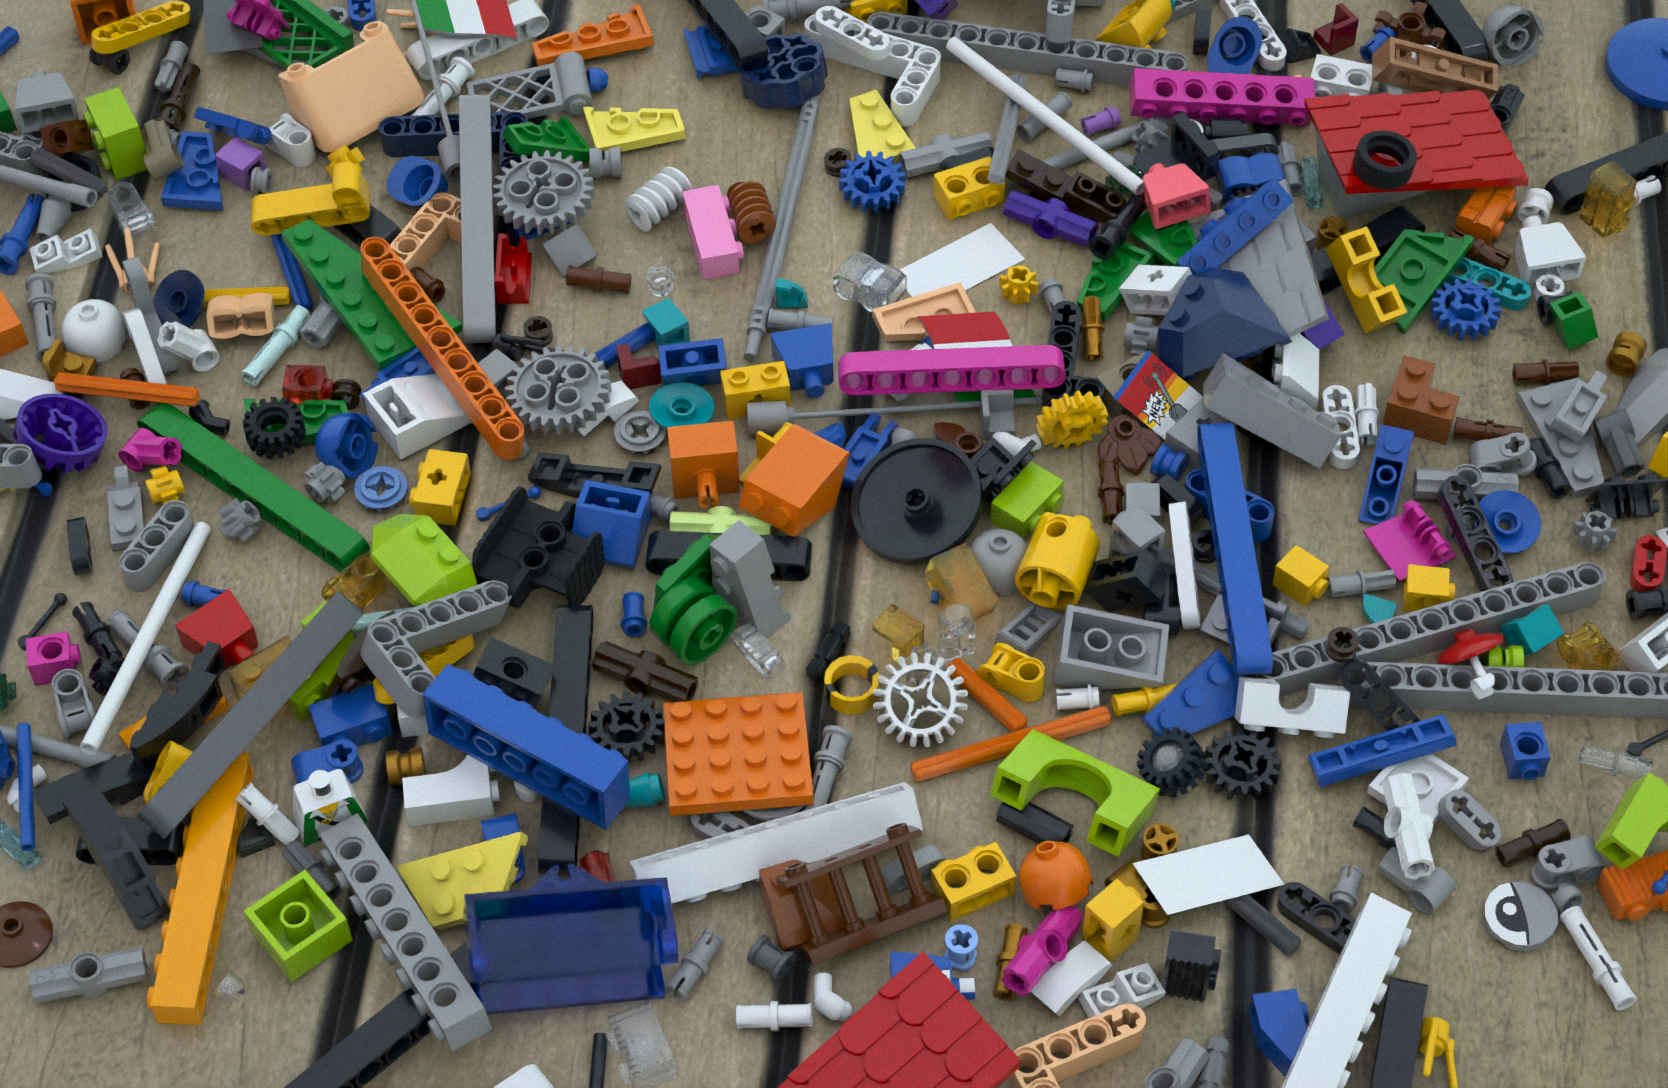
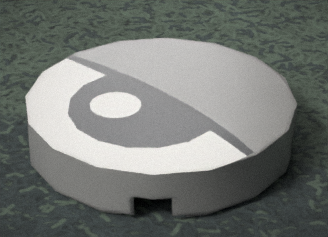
[1483,881,1558,952]

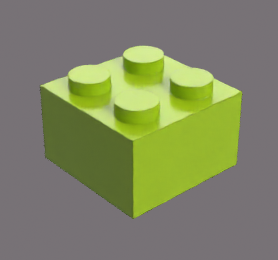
[83,87,148,181]
[243,870,353,983]

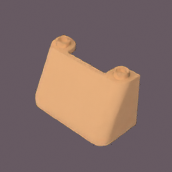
[278,20,425,152]

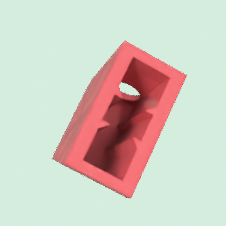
[1142,163,1211,229]

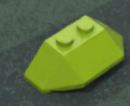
[370,514,477,607]

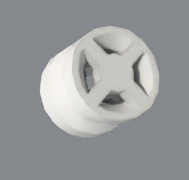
[1517,188,1554,225]

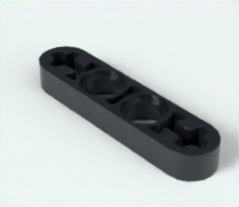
[1437,475,1514,592]

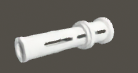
[411,57,475,116]

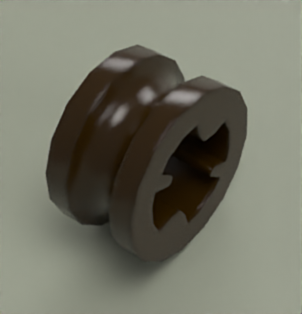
[824,148,851,177]
[523,316,553,346]
[330,379,362,410]
[1326,627,1359,662]

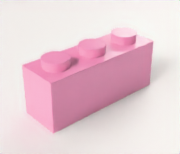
[682,185,744,280]

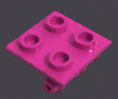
[227,0,290,40]
[1363,500,1457,582]

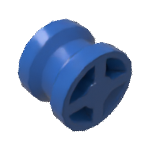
[1150,444,1189,482]

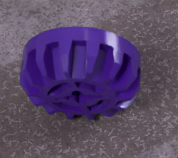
[13,394,108,474]

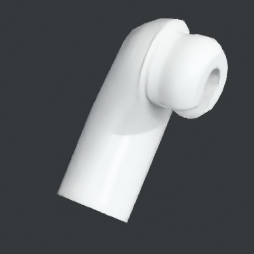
[991,431,1042,456]

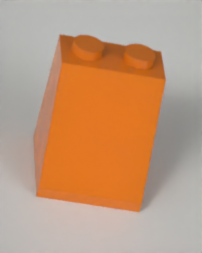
[738,424,850,537]

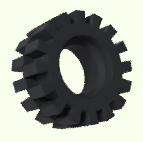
[242,397,306,459]

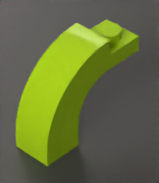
[288,601,354,723]

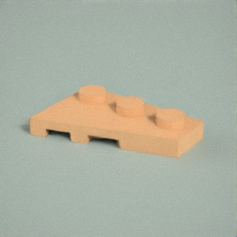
[872,282,976,341]

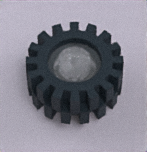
[1137,727,1207,797]

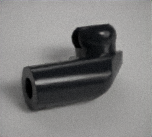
[189,399,230,435]

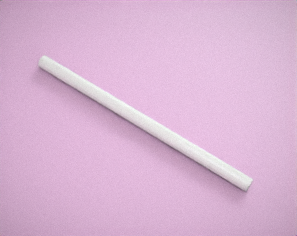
[946,37,1144,195]
[80,522,211,755]

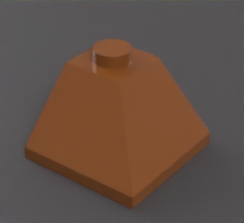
[759,860,844,952]

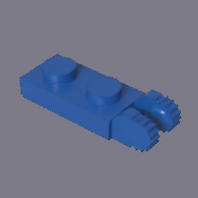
[194,107,272,145]
[841,413,899,490]

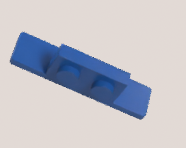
[1177,178,1293,274]

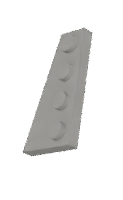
[1516,378,1604,499]

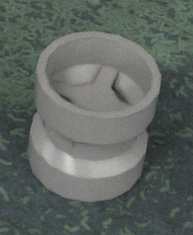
[589,147,622,179]

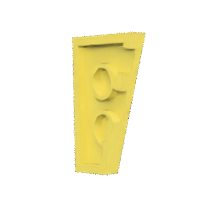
[583,107,686,152]

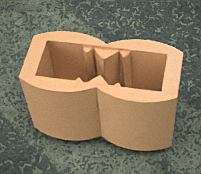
[206,293,275,339]

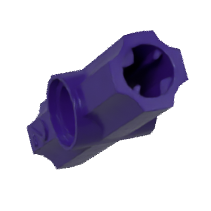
[1003,190,1099,248]

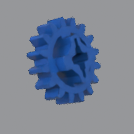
[839,151,906,213]
[1430,279,1502,340]

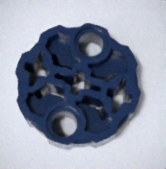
[737,33,828,109]

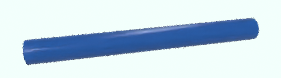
[16,723,35,851]

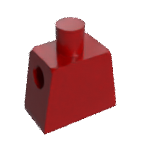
[175,589,259,671]

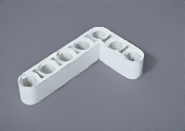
[804,15,941,127]

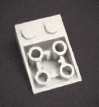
[363,374,472,460]

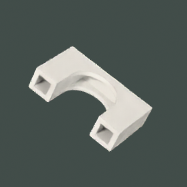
[397,705,500,827]

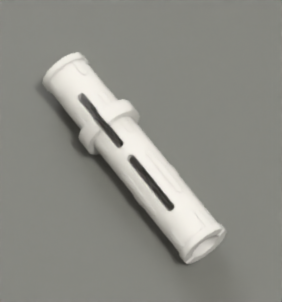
[1560,906,1637,1011]

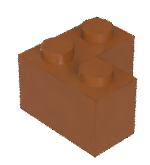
[1382,355,1460,445]

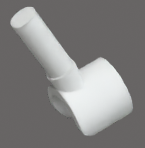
[1469,656,1495,699]

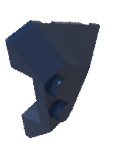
[1158,268,1293,381]

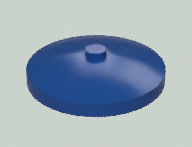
[1605,18,1668,111]

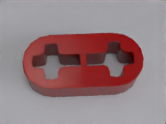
[1630,535,1667,592]

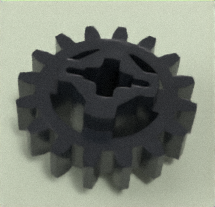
[588,691,665,764]
[1203,728,1282,803]

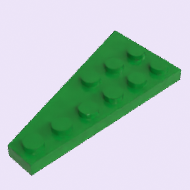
[281,219,462,370]

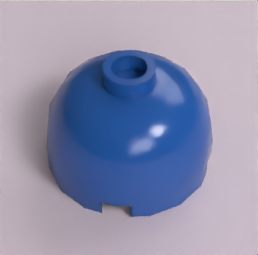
[315,413,378,479]

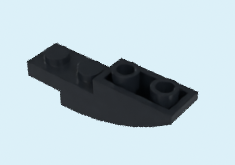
[130,641,226,768]
[62,784,171,930]

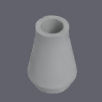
[35,195,72,241]

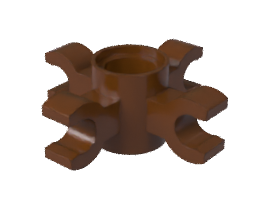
[1373,1,1447,57]

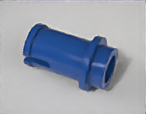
[1359,27,1397,62]
[181,580,226,607]
[620,591,648,637]

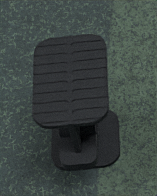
[472,486,605,609]

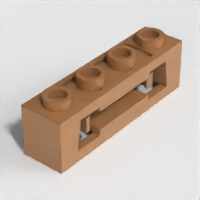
[1372,37,1498,99]

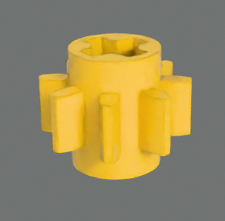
[325,144,365,177]
[999,265,1038,304]
[145,465,185,505]

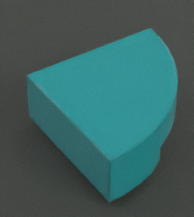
[776,278,808,308]
[1362,593,1397,624]

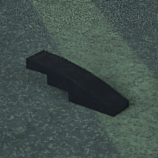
[32,753,157,825]

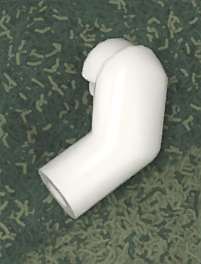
[7,764,48,813]
[814,973,853,1021]

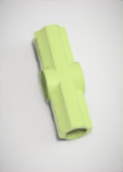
[670,506,772,535]

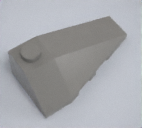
[1614,348,1668,448]

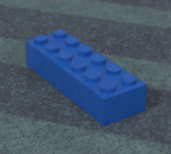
[423,664,630,830]

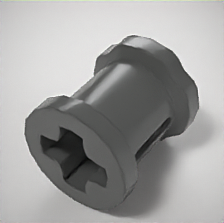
[747,934,796,982]

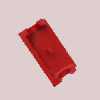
[494,234,533,304]

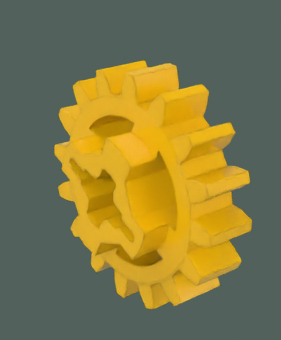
[1036,391,1108,449]

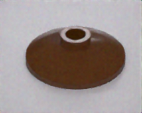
[0,901,53,968]

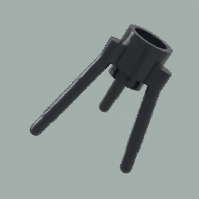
[491,333,564,361]

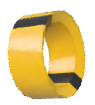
[824,655,880,715]

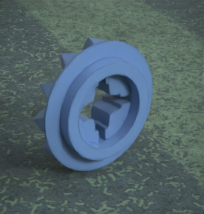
[354,466,408,513]

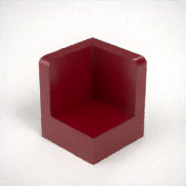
[1313,3,1359,56]
[616,344,662,389]

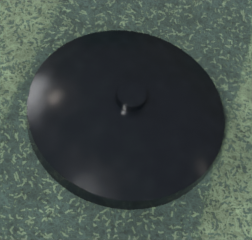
[850,438,984,564]

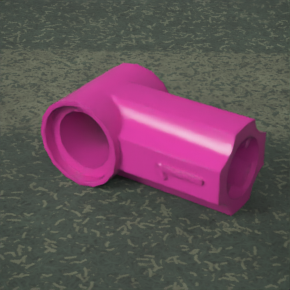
[118,428,182,472]

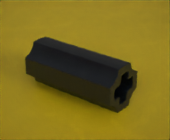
[996,801,1074,844]

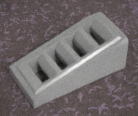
[994,602,1062,657]

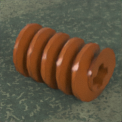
[727,181,776,245]

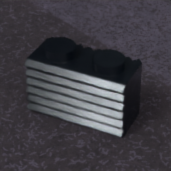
[1162,929,1221,1003]

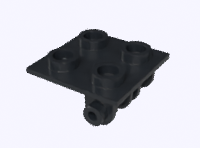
[1585,474,1668,519]

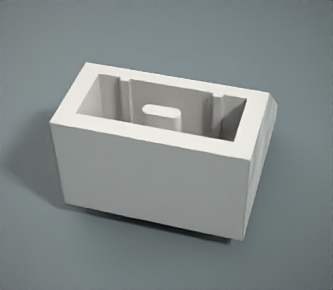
[1271,333,1319,410]

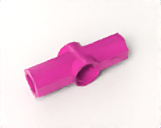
[1001,906,1084,996]

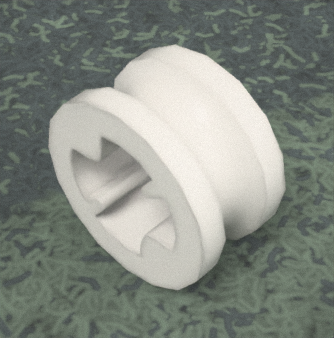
[1533,274,1565,301]

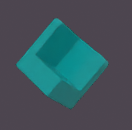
[642,297,690,350]
[1499,604,1564,655]

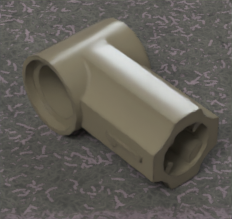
[141,119,184,180]

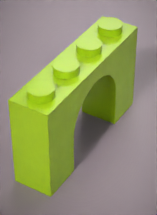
[989,729,1160,857]
[1594,772,1668,870]

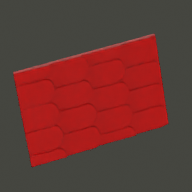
[1304,90,1528,219]
[777,951,1021,1088]

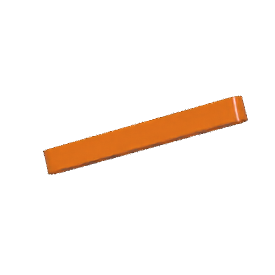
[360,237,524,460]

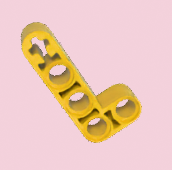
[251,162,370,236]

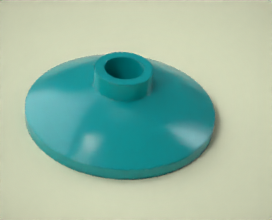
[649,382,715,429]

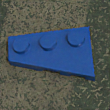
[161,131,223,210]
[1140,650,1240,736]

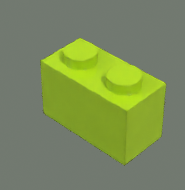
[990,461,1064,540]

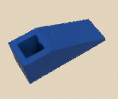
[1358,424,1414,525]
[1248,989,1309,1077]

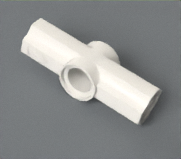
[1382,773,1435,880]

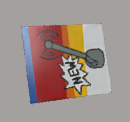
[1113,350,1203,440]

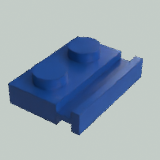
[683,25,738,78]

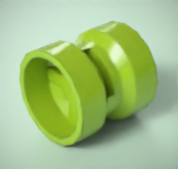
[1483,645,1524,667]

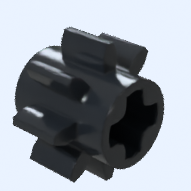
[89,652,125,696]

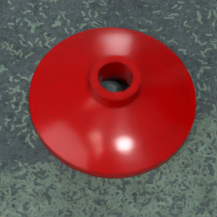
[1436,628,1504,665]

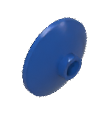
[1473,490,1541,554]

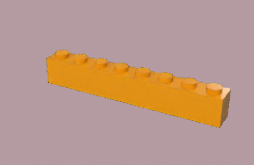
[147,753,254,1025]

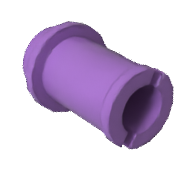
[1080,106,1121,137]

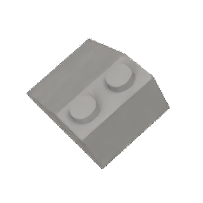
[1052,604,1169,690]

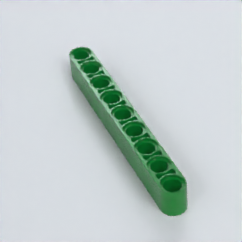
[137,403,370,574]

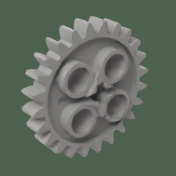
[492,150,594,235]
[505,345,612,435]

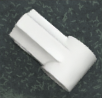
[157,321,220,372]

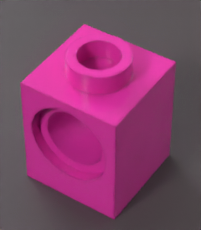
[26,631,81,686]

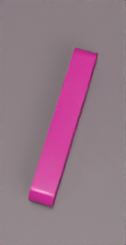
[838,345,1066,395]

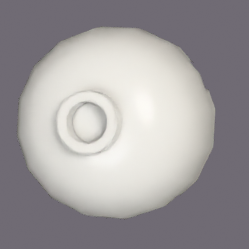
[62,299,129,363]

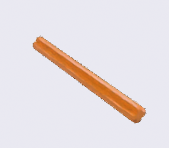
[911,706,1111,782]

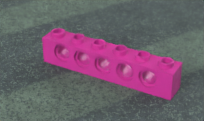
[1129,68,1315,126]

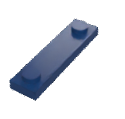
[1308,714,1457,787]

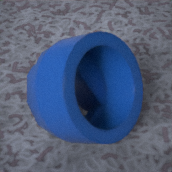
[587,68,609,92]

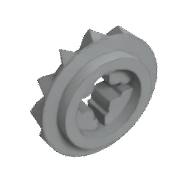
[614,410,666,455]

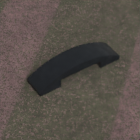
[528,452,662,498]

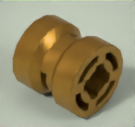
[1606,332,1647,377]
[386,747,426,787]

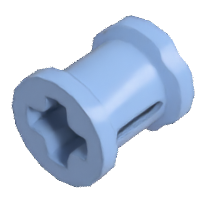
[944,924,978,971]

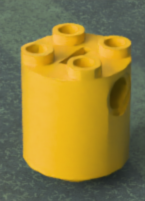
[1015,512,1100,610]

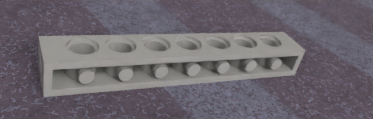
[319,813,492,1052]

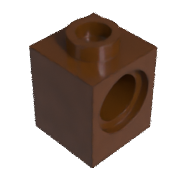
[40,120,94,157]

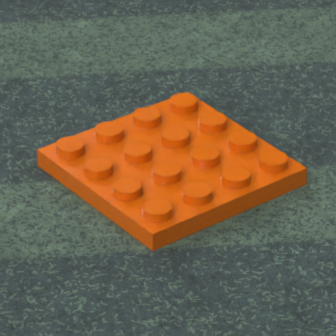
[663,692,814,816]

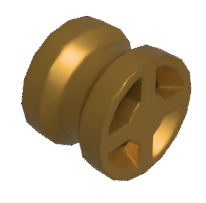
[1315,216,1349,251]
[1141,823,1179,860]

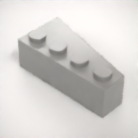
[1203,353,1341,469]

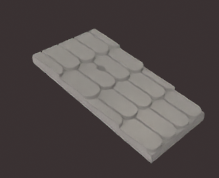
[1189,179,1329,374]

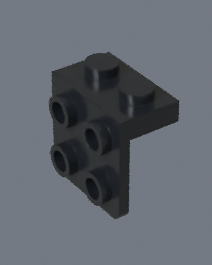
[1133,112,1219,182]
[970,437,1037,504]

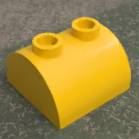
[1094,0,1172,49]

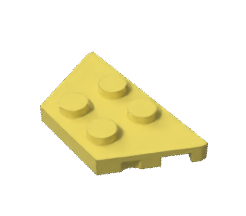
[398,832,528,930]

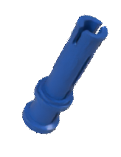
[0,193,46,275]

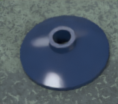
[153,270,205,328]

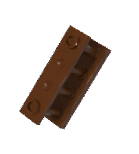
[776,822,948,965]

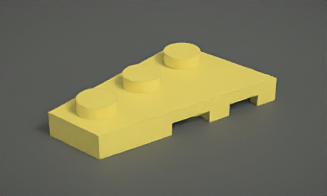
[849,90,915,164]

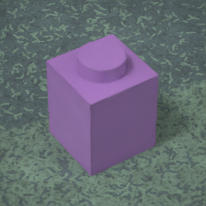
[215,137,266,191]

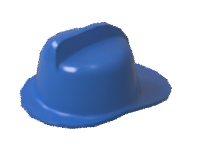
[1207,16,1263,74]
[387,156,448,208]

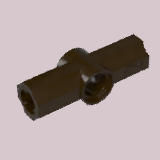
[592,641,699,702]

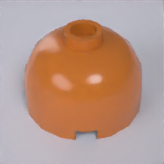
[1018,841,1094,910]

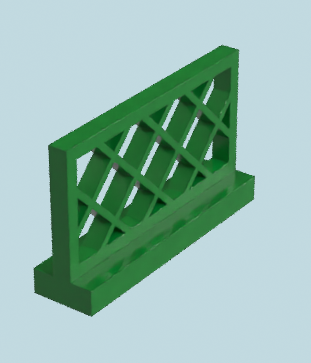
[223,0,354,70]

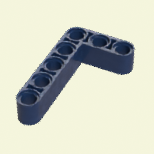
[379,111,530,176]

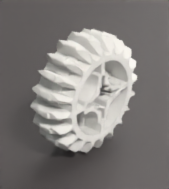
[873,652,968,747]

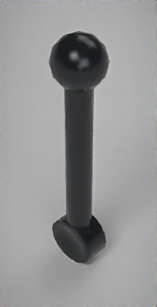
[18,593,67,650]
[1627,730,1668,758]

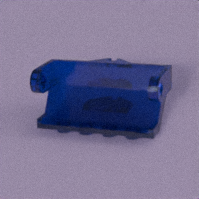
[463,864,678,1015]

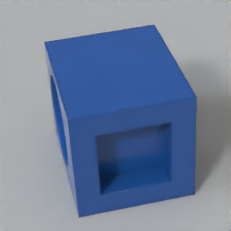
[1500,722,1550,780]

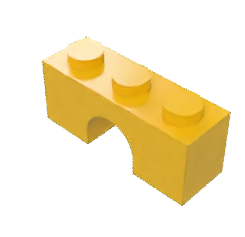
[1325,226,1407,334]

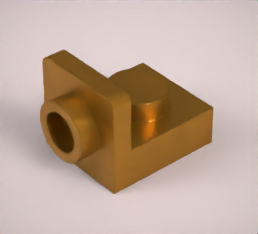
[42,339,98,382]

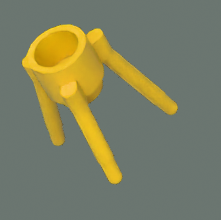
[1417,1017,1458,1088]

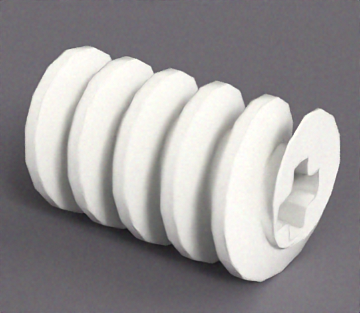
[625,166,692,232]

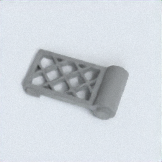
[467,52,593,119]

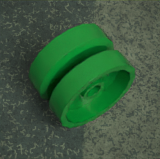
[649,576,738,665]

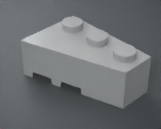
[710,520,791,643]

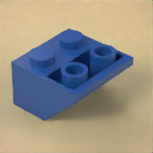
[572,480,652,569]

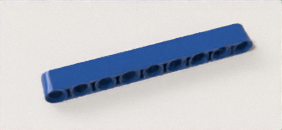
[1197,423,1273,675]

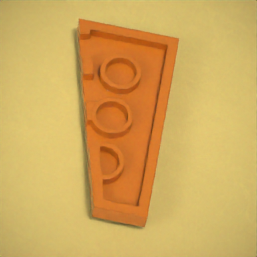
[531,4,654,66]

